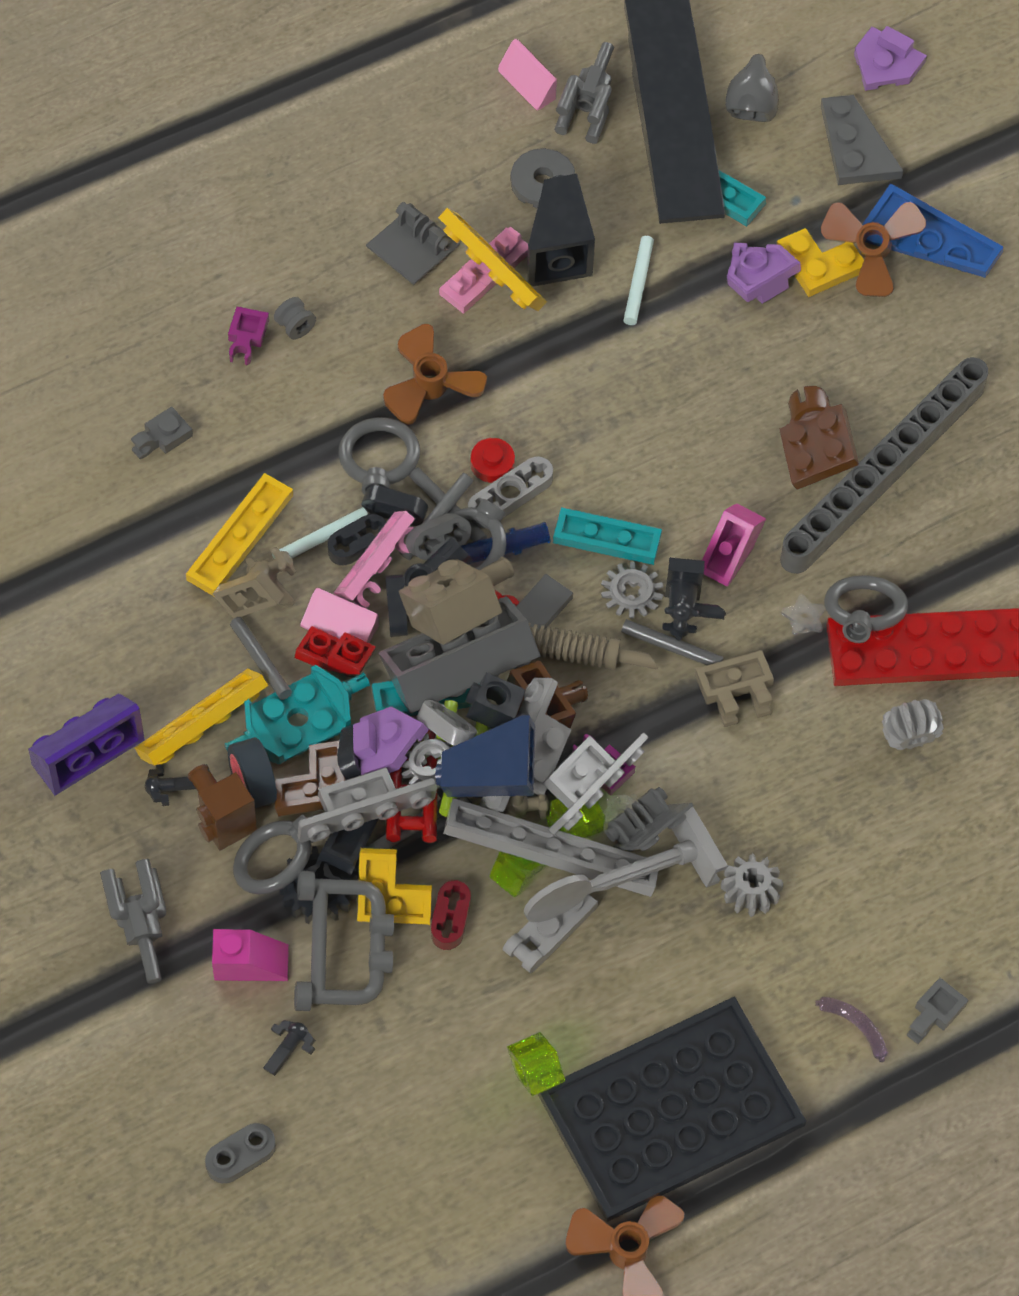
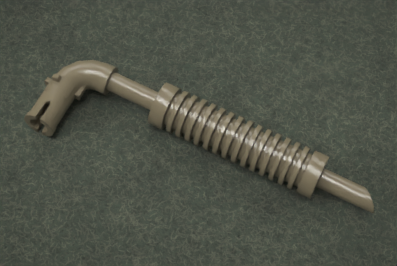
[529,623,658,670]

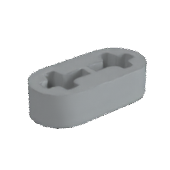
[417,700,477,746]

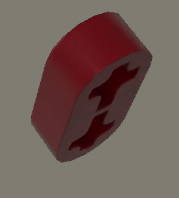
[431,880,471,950]

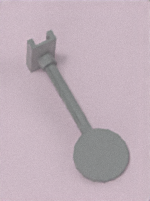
[524,807,728,922]

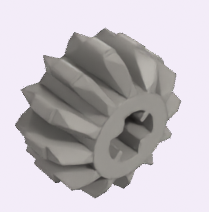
[882,699,944,750]
[721,853,783,917]

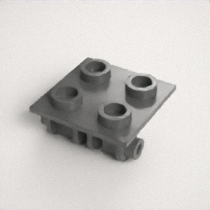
[366,202,460,285]
[605,787,694,852]

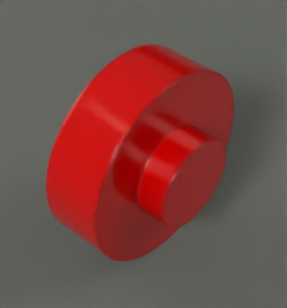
[470,438,515,483]

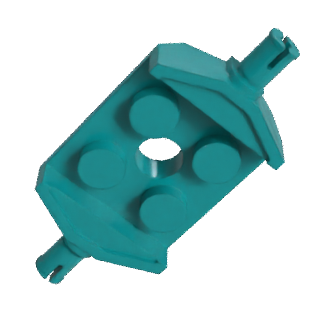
[225,665,370,765]

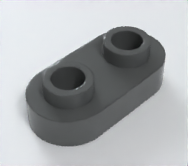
[205,1123,276,1183]

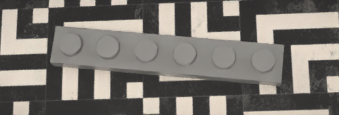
[443,798,658,897]

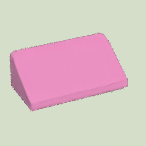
[498,39,557,110]
[300,588,379,643]

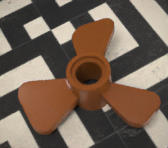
[821,202,926,297]
[383,324,487,425]
[565,1196,684,1296]

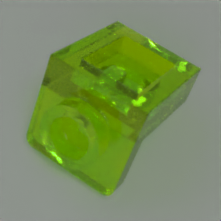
[489,851,547,897]

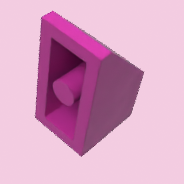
[702,503,766,586]
[212,929,289,981]

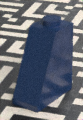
[435,715,535,797]

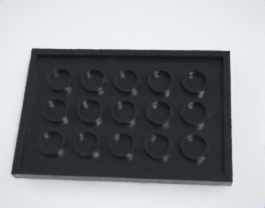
[538,996,806,1222]

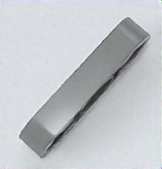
[468,457,553,528]

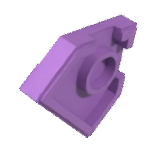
[854,26,927,91]
[727,243,801,304]
[353,707,429,775]

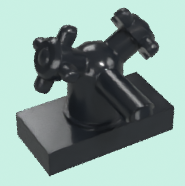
[662,557,727,641]

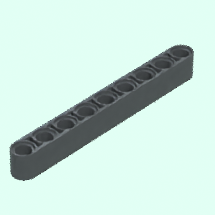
[780,357,988,574]

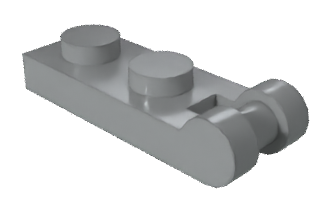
[502,894,598,973]

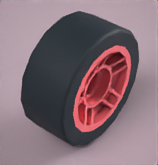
[228,737,277,808]

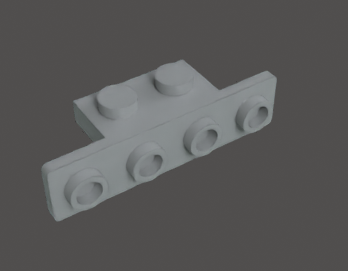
[479,678,571,812]
[543,732,649,835]
[297,768,437,843]

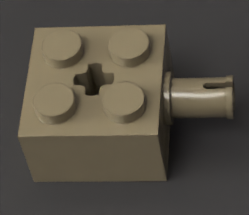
[399,556,514,645]

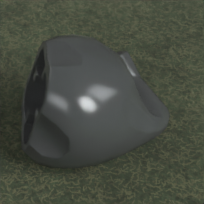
[725,54,779,122]

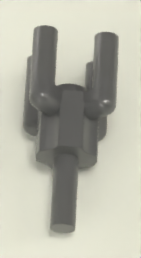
[554,42,614,144]
[100,859,167,983]

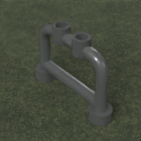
[294,871,394,1011]

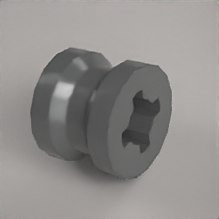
[274,297,316,340]

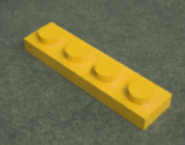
[438,208,547,311]
[186,473,293,597]
[135,668,268,766]

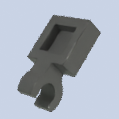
[131,407,193,459]
[907,978,968,1044]

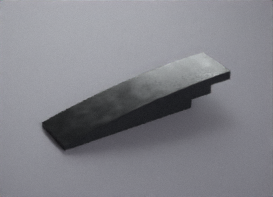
[624,0,725,224]

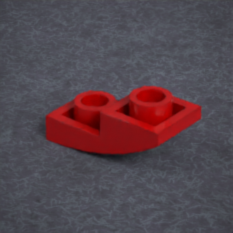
[294,626,376,674]

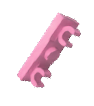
[439,227,528,314]
[334,511,415,608]

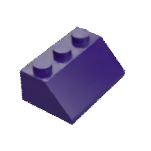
[28,693,145,796]

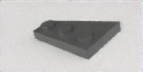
[820,95,903,185]

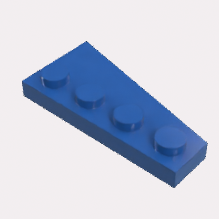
[862,184,1003,278]

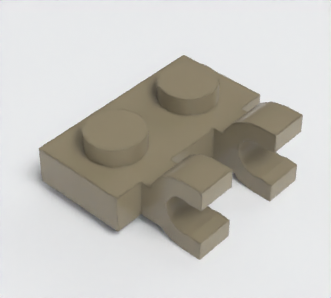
[695,650,774,727]

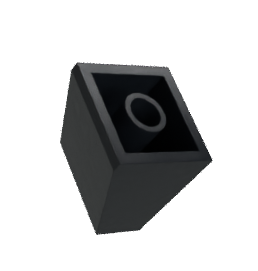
[527,174,595,287]

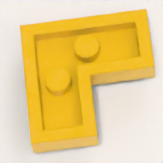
[776,228,864,297]
[357,848,432,925]

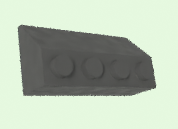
[379,596,540,713]

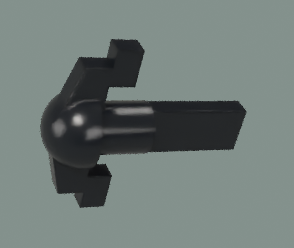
[145,764,196,806]
[263,1020,316,1076]

